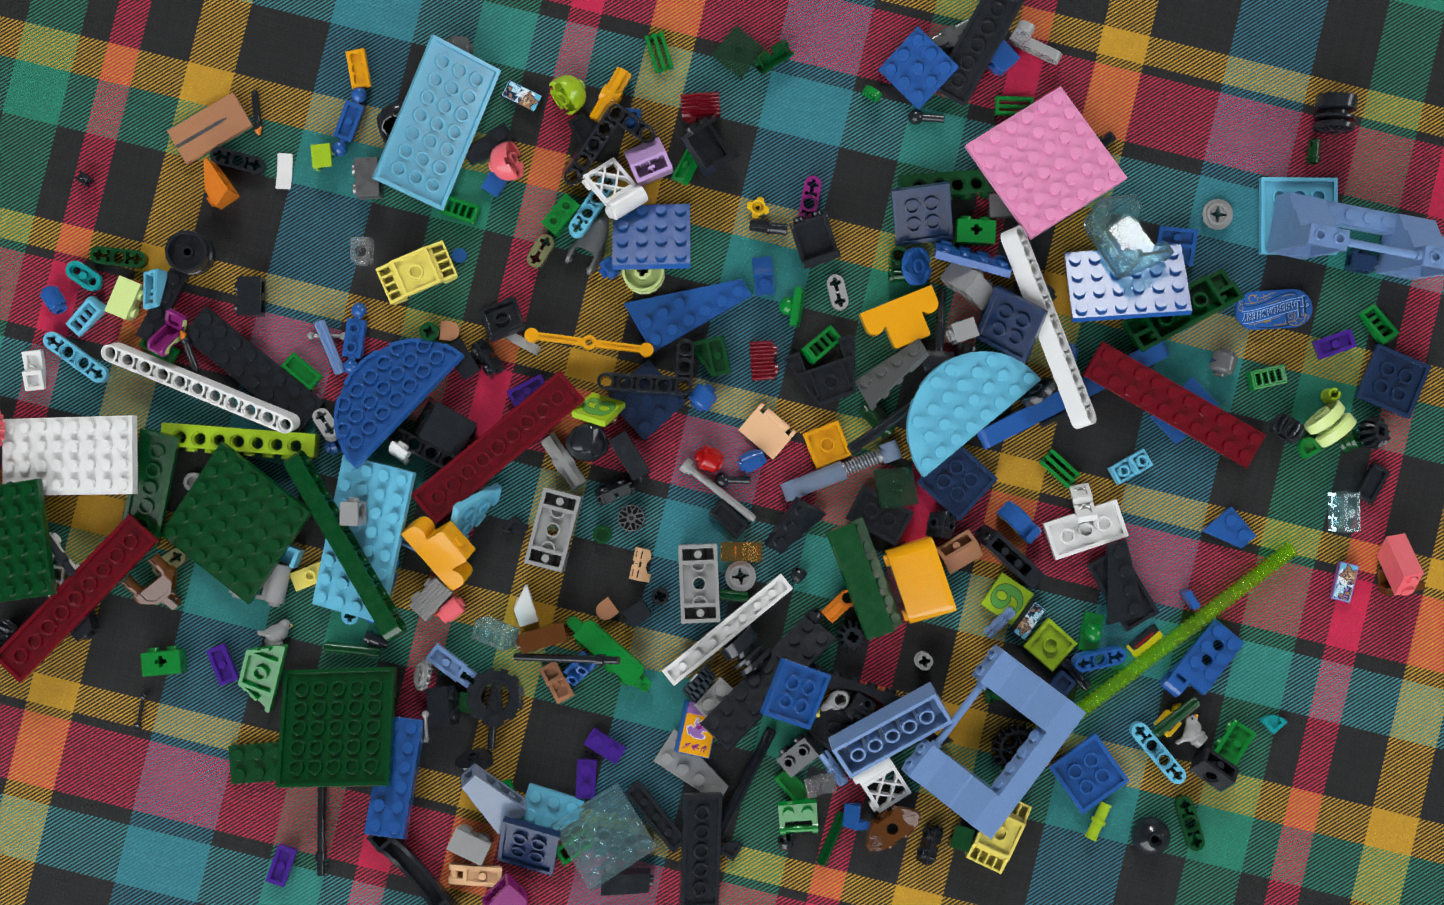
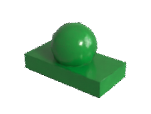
[779,287,805,328]
[1077,611,1104,651]

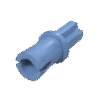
[818,749,848,786]

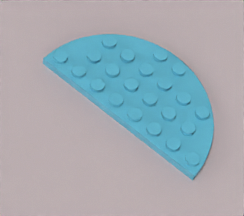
[906,351,1041,477]

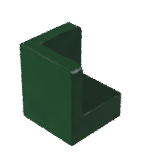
[947,824,975,853]

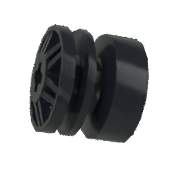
[1313,92,1358,135]
[720,625,772,677]

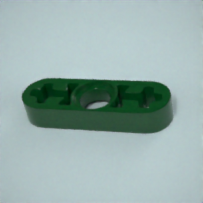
[90,246,149,269]
[1174,795,1205,851]

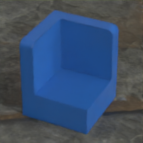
[842,802,870,831]

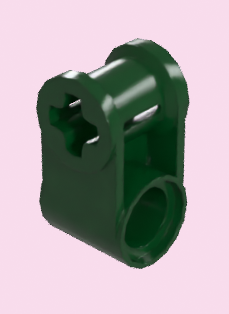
[888,246,908,284]

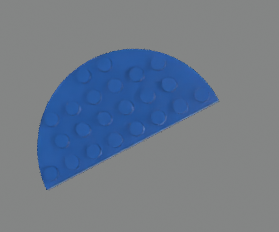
[334,338,465,469]

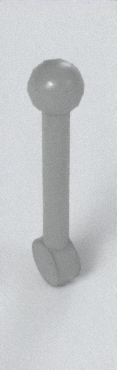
[307,332,345,340]
[422,711,429,743]

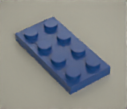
[934,240,1012,278]

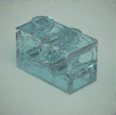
[471,616,520,651]

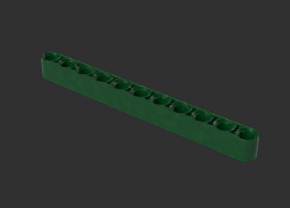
[284,450,407,642]

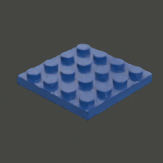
[612,204,691,270]

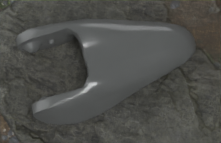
[565,216,609,275]

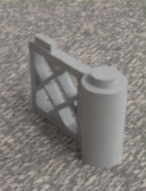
[229,563,292,607]

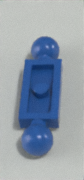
[332,87,367,156]
[342,303,368,374]

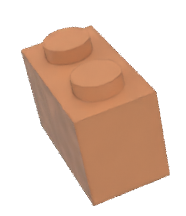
[936,529,983,574]

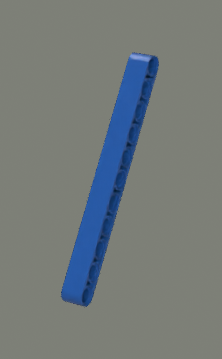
[977,341,1170,449]

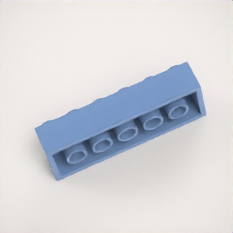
[828,682,953,778]

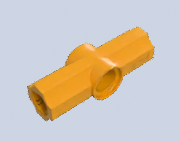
[589,67,632,126]

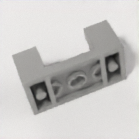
[524,487,584,573]
[678,543,720,624]

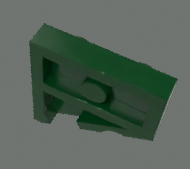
[688,335,732,377]

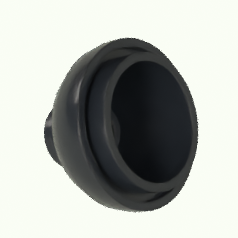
[1131,816,1171,856]

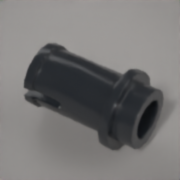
[363,630,388,649]

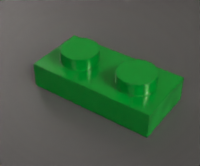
[671,149,698,186]

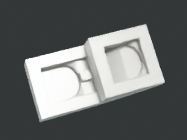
[21,349,46,391]
[1069,483,1098,523]

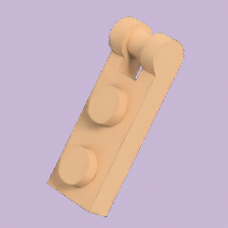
[448,862,503,887]

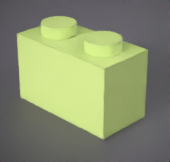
[104,275,143,322]

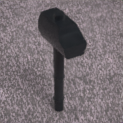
[920,289,954,374]

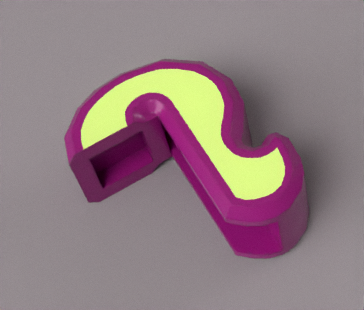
[147,308,188,357]

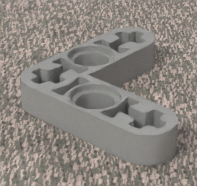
[1008,20,1062,65]

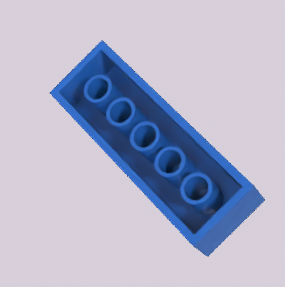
[364,717,424,840]

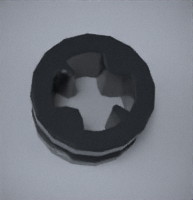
[75,170,95,188]
[652,587,669,605]

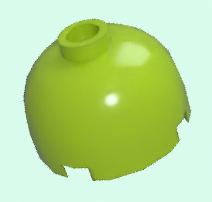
[549,75,586,115]

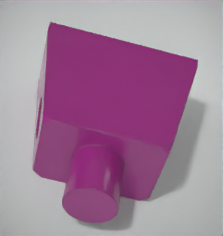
[482,873,528,905]

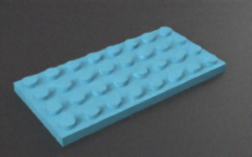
[372,35,501,211]
[312,455,416,621]

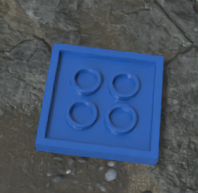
[878,26,959,110]
[760,657,831,730]
[1047,732,1129,814]

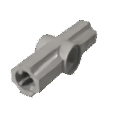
[541,433,586,490]

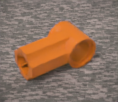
[821,588,853,624]

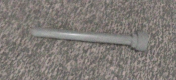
[679,458,756,522]

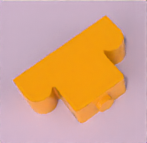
[859,285,938,350]
[401,516,475,591]

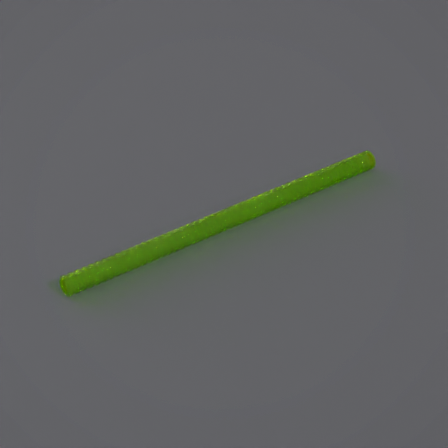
[1075,543,1297,721]

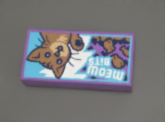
[1329,561,1359,603]

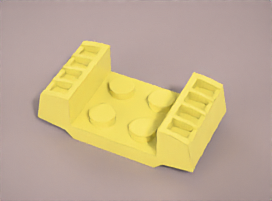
[375,240,458,305]
[965,802,1032,874]

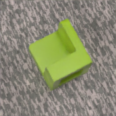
[310,143,335,171]

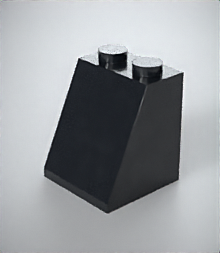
[411,397,477,456]

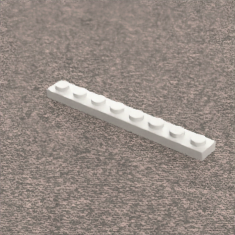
[662,574,793,686]

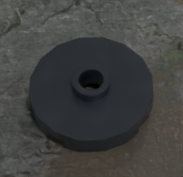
[1020,377,1056,407]
[455,748,494,774]

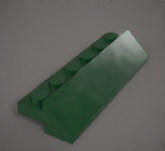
[1121,268,1245,353]
[826,517,903,640]

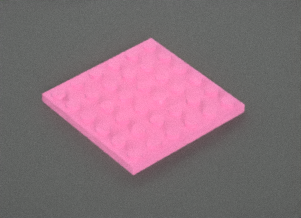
[965,86,1127,240]

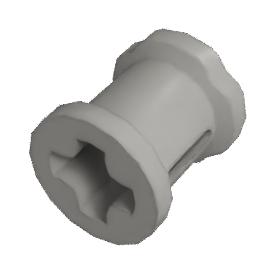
[914,651,933,670]

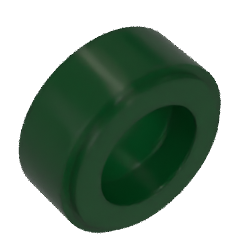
[593,525,612,544]

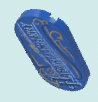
[1234,289,1312,330]

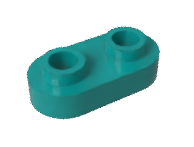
[66,261,103,292]

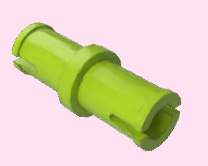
[1085,801,1112,842]

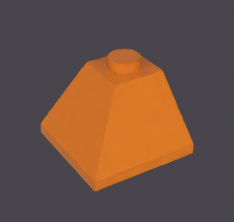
[204,158,240,210]

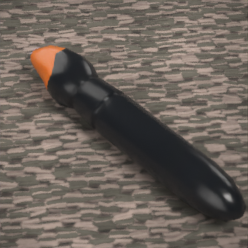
[251,89,262,136]
[180,330,200,374]

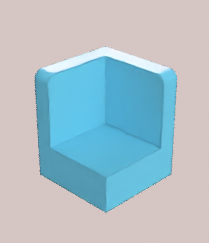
[280,544,306,568]

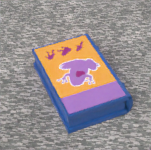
[674,700,714,759]

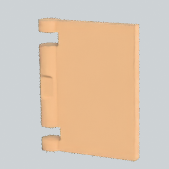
[739,403,796,459]

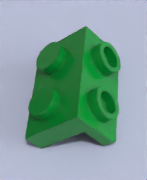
[1214,719,1257,766]

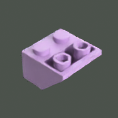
[624,137,674,186]

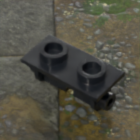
[471,338,504,379]
[594,475,635,506]
[916,822,944,865]

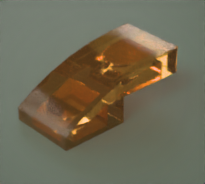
[721,542,762,561]

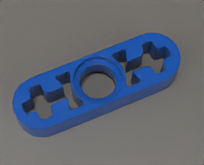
[1071,645,1127,672]

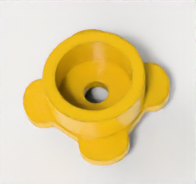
[747,197,769,219]

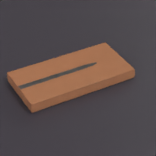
[167,92,254,165]

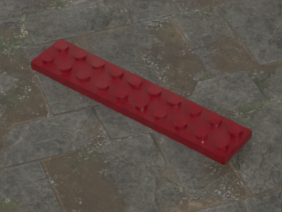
[1082,342,1266,468]
[412,371,585,524]
[0,514,160,683]

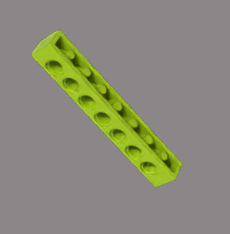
[161,423,320,461]

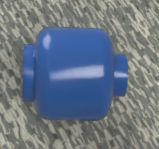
[689,383,717,412]

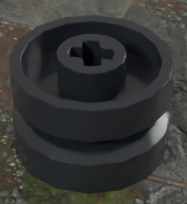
[165,230,216,276]

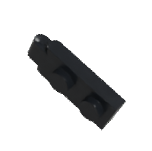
[466,122,515,166]

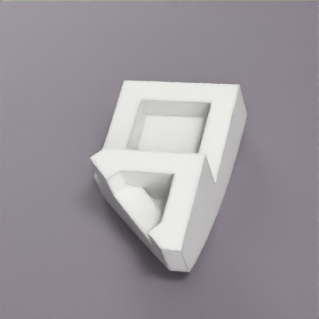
[514,584,538,627]

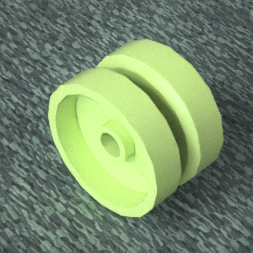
[622,269,665,295]
[1304,400,1357,448]

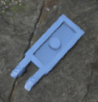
[425,643,478,688]

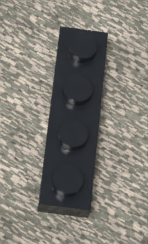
[136,267,190,341]
[624,779,682,853]

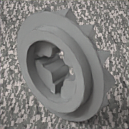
[1201,199,1233,230]
[725,561,756,591]
[414,659,433,691]

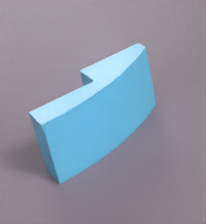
[1107,449,1153,485]

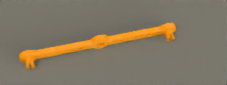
[524,328,654,358]

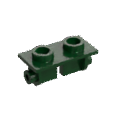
[753,40,794,75]
[858,403,898,439]

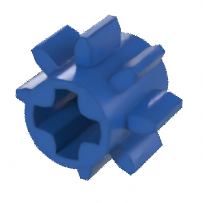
[598,256,622,280]

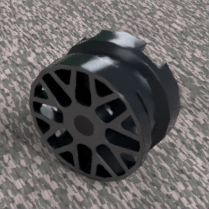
[618,505,645,531]

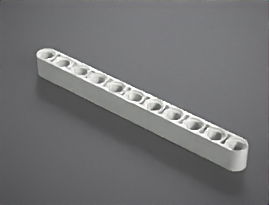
[1001,225,1096,429]
[101,342,300,434]

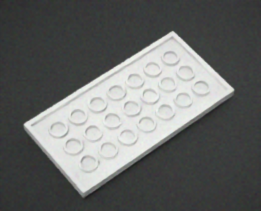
[2,415,138,495]

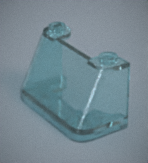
[1084,194,1174,278]

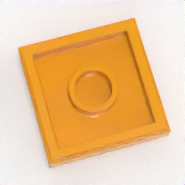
[802,420,852,470]

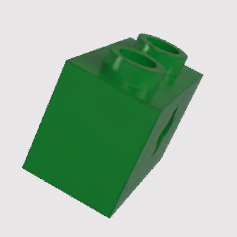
[541,193,581,238]
[954,216,996,246]
[141,645,187,677]

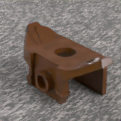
[865,805,921,852]

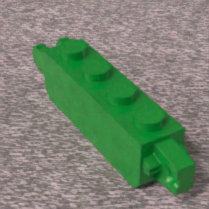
[566,615,653,693]

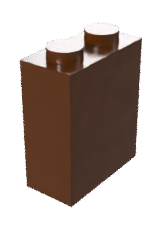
[516,619,571,654]

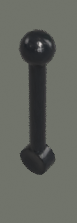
[133,692,148,732]

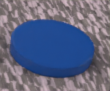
[452,248,467,263]

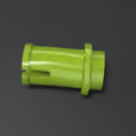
[1320,388,1341,404]

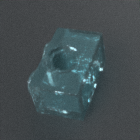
[1328,491,1361,533]

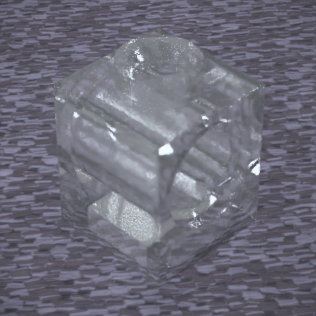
[350,237,374,266]

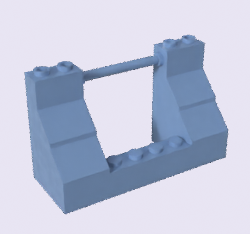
[1267,192,1444,280]
[901,644,1086,839]

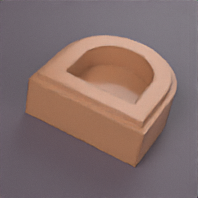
[439,321,461,341]
[596,597,619,620]

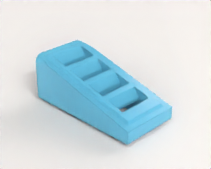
[143,268,167,310]
[66,296,106,337]

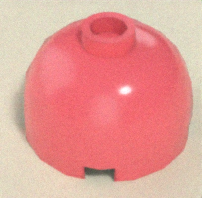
[488,141,524,181]

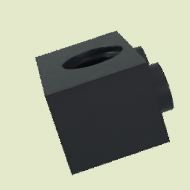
[1189,746,1239,792]

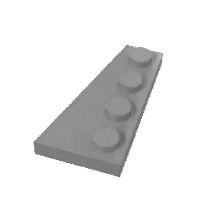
[654,728,728,796]

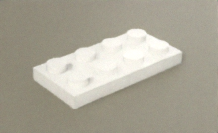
[1042,499,1129,560]

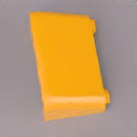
[883,536,957,624]

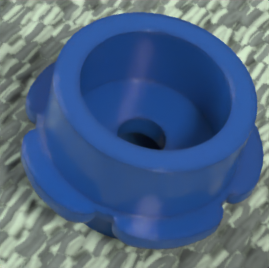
[324,439,341,456]

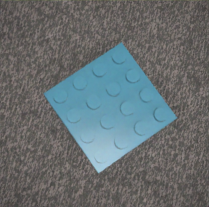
[1259,177,1338,255]

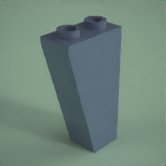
[461,763,527,834]

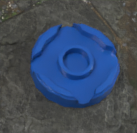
[901,247,932,286]

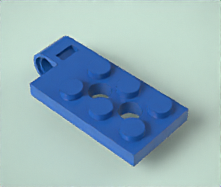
[1159,618,1244,697]

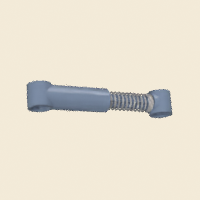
[780,439,902,502]

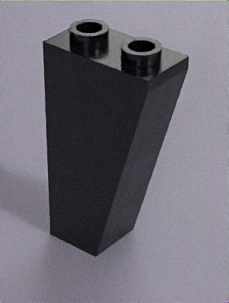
[974,524,1045,589]

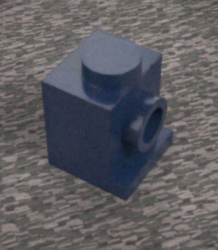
[1344,249,1378,274]

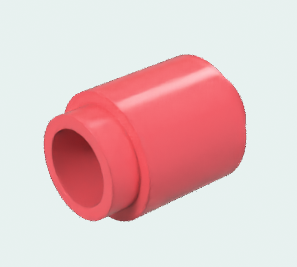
[437,596,466,623]

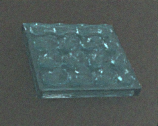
[551,783,658,891]

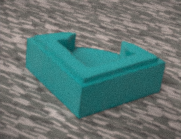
[1259,715,1287,735]

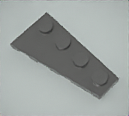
[855,339,929,411]

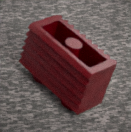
[680,92,720,123]
[750,340,778,381]

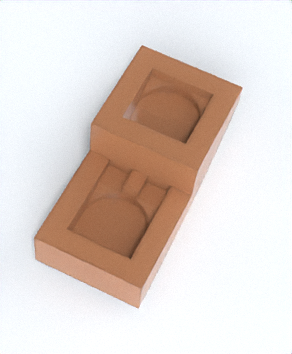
[539,662,575,704]

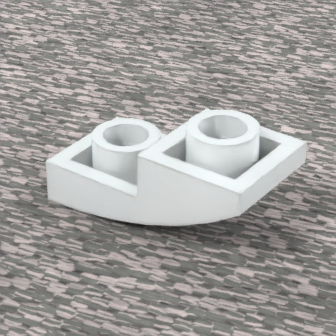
[389,441,411,465]

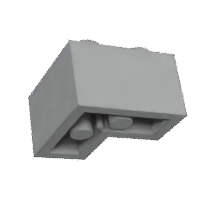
[940,262,994,311]

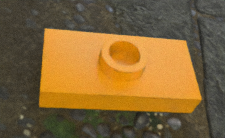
[345,48,372,89]

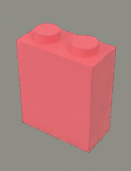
[1377,533,1424,596]

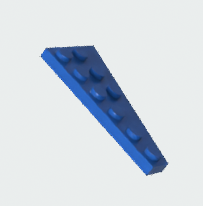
[624,279,751,353]

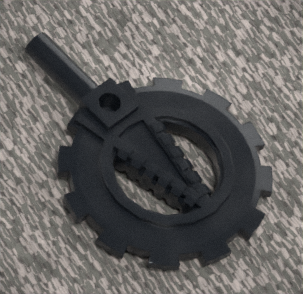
[466,668,524,749]

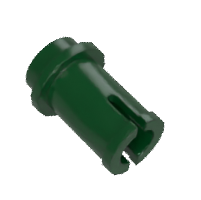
[1305,139,1321,165]

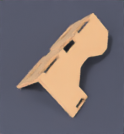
[629,547,651,583]

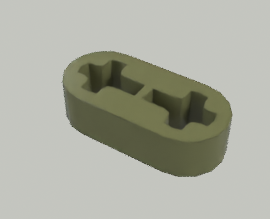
[527,234,555,268]
[153,548,188,576]

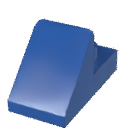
[752,256,775,296]

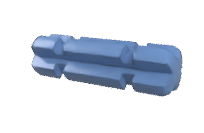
[984,607,1016,638]

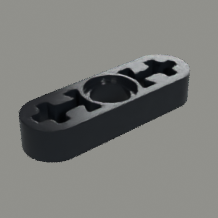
[210,147,267,176]

